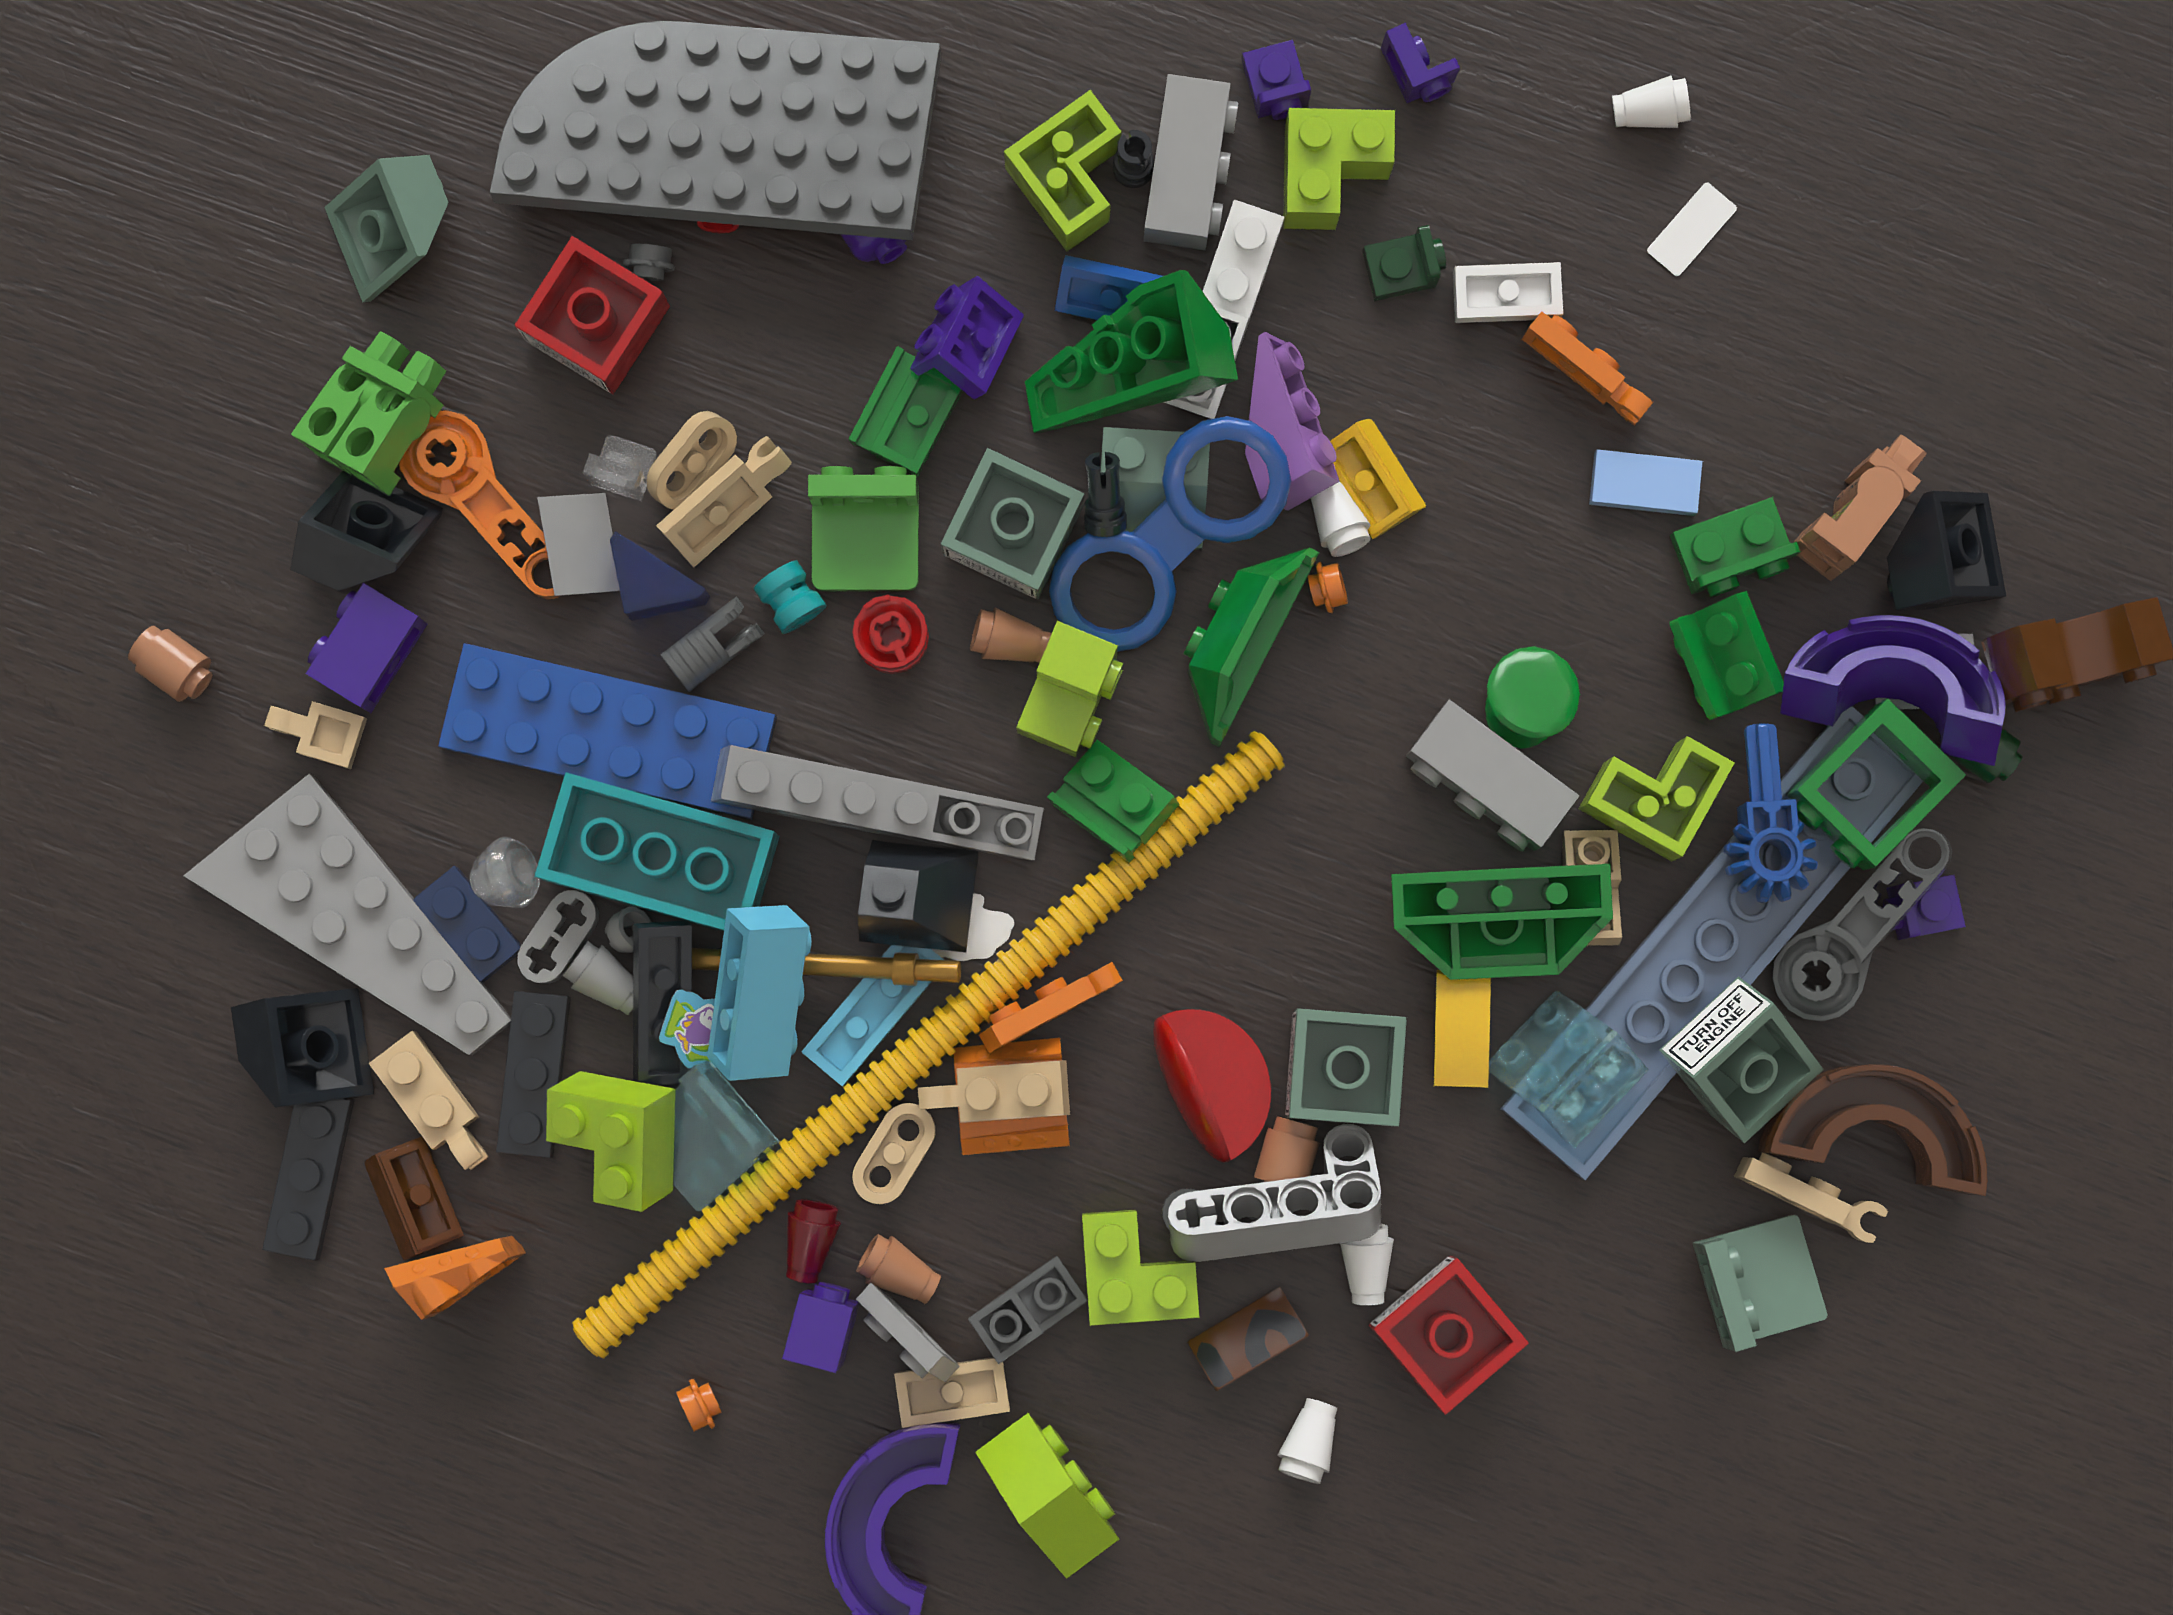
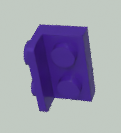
[910,276,1024,399]

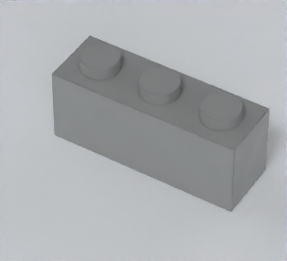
[1144,74,1238,251]
[1406,699,1579,852]

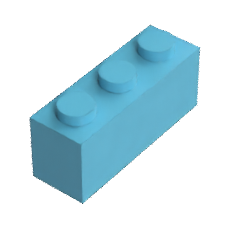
[707,905,812,1081]

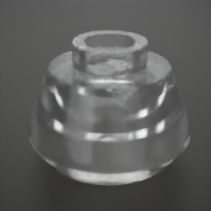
[470,836,540,908]

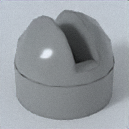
[605,907,651,953]

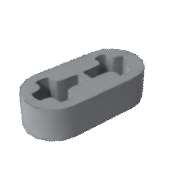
[518,890,599,984]

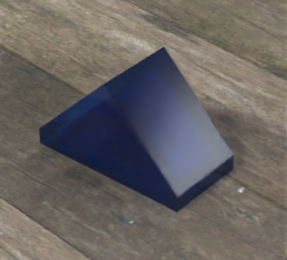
[610,531,711,621]

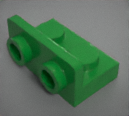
[1670,497,1801,598]
[1669,591,1784,720]

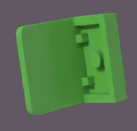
[808,466,919,591]

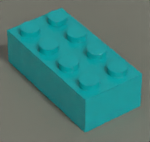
[534,772,780,932]

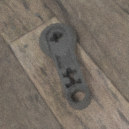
[1772,828,1952,1021]

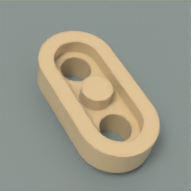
[647,411,737,510]
[852,1103,936,1204]

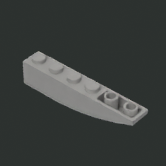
[711,745,1044,861]

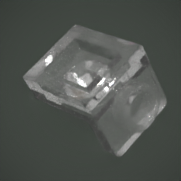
[583,435,657,502]

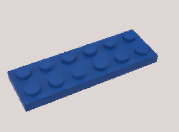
[438,643,777,820]

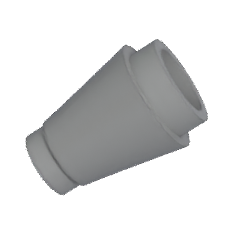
[563,941,633,1015]

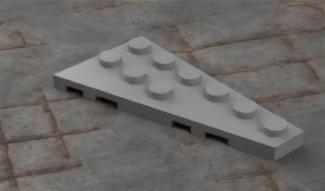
[184,773,511,1055]

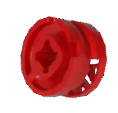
[852,594,929,674]

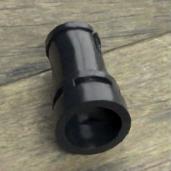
[1113,130,1154,188]
[1084,452,1127,537]

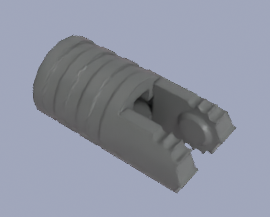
[660,596,765,692]

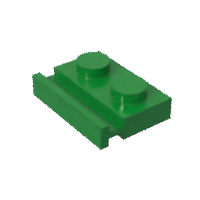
[849,346,963,477]
[1047,739,1180,863]

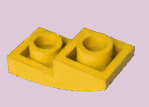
[1434,970,1491,1088]

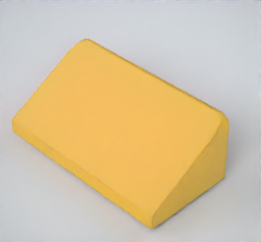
[1330,419,1426,539]

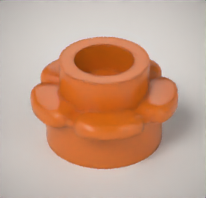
[1308,562,1348,613]
[676,1379,722,1432]

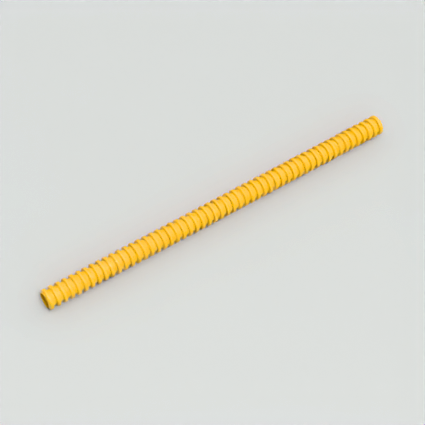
[572,731,1285,1359]

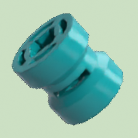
[753,560,827,634]

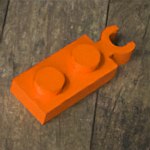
[1522,312,1653,426]
[979,962,1123,1054]

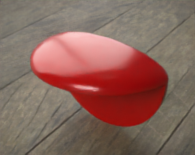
[1153,1009,1271,1163]

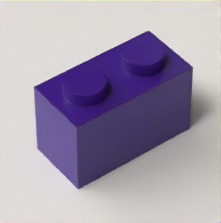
[306,583,428,713]
[782,1282,860,1373]

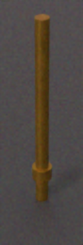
[692,948,961,986]

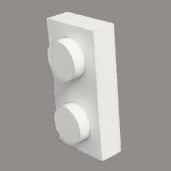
[1453,262,1563,323]

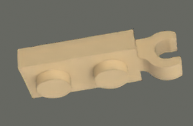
[656,436,792,568]
[369,1031,489,1170]
[918,1060,1070,1123]
[1734,1152,1888,1243]

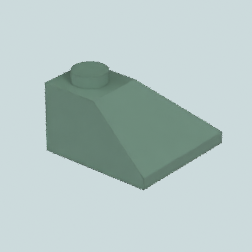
[324,155,449,303]

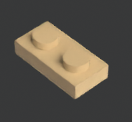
[894,1357,1010,1428]

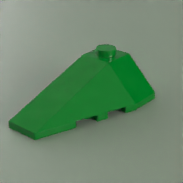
[1025,270,1238,433]

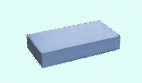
[1589,449,1702,516]

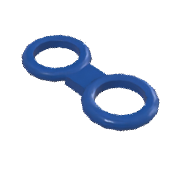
[1049,416,1291,652]

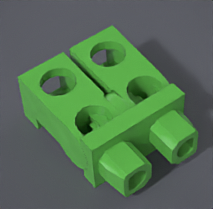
[291,331,446,496]

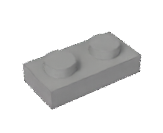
[856,1283,960,1382]

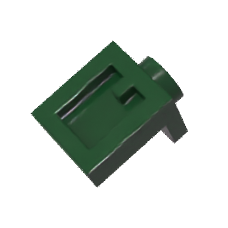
[1362,225,1447,301]

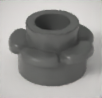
[623,244,675,282]

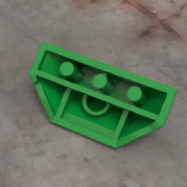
[1184,548,1320,748]
[1391,864,1613,980]

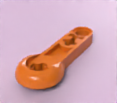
[399,410,562,599]

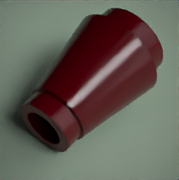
[786,1199,841,1283]

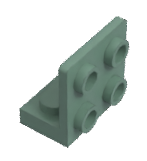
[1692,1215,1828,1352]

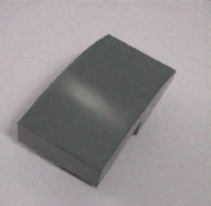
[968,1256,1088,1364]

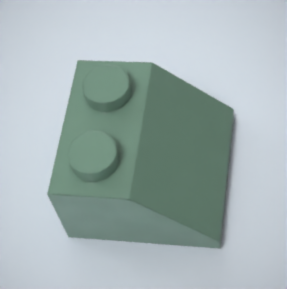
[1101,427,1210,550]

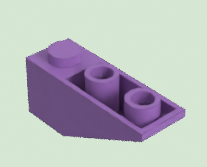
[1245,332,1340,511]

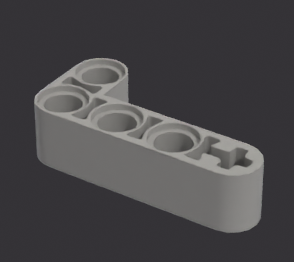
[1168,1124,1381,1262]

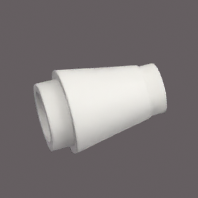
[1612,75,1691,128]
[1311,482,1371,557]
[1340,1224,1394,1305]
[1277,1398,1337,1484]

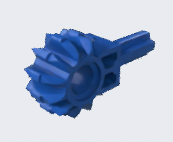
[1723,723,1818,903]

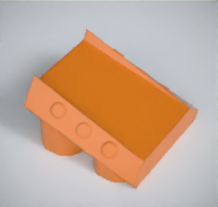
[954,1038,1069,1155]
[384,1236,526,1320]

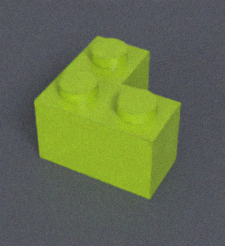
[1004,90,1122,252]
[1283,108,1395,230]
[1016,621,1123,757]
[1578,736,1735,862]
[546,1071,676,1212]
[1082,1210,1199,1326]
[975,1413,1119,1579]

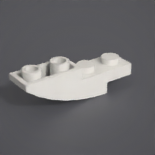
[1164,200,1285,419]

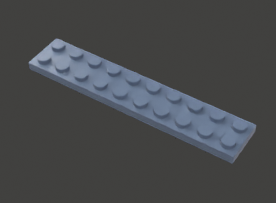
[1500,707,1923,1180]

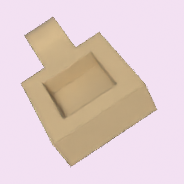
[264,701,367,769]

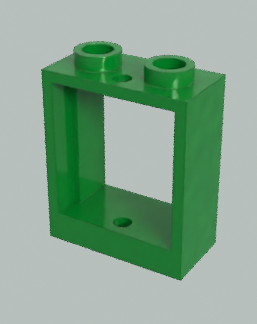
[1786,698,1966,871]

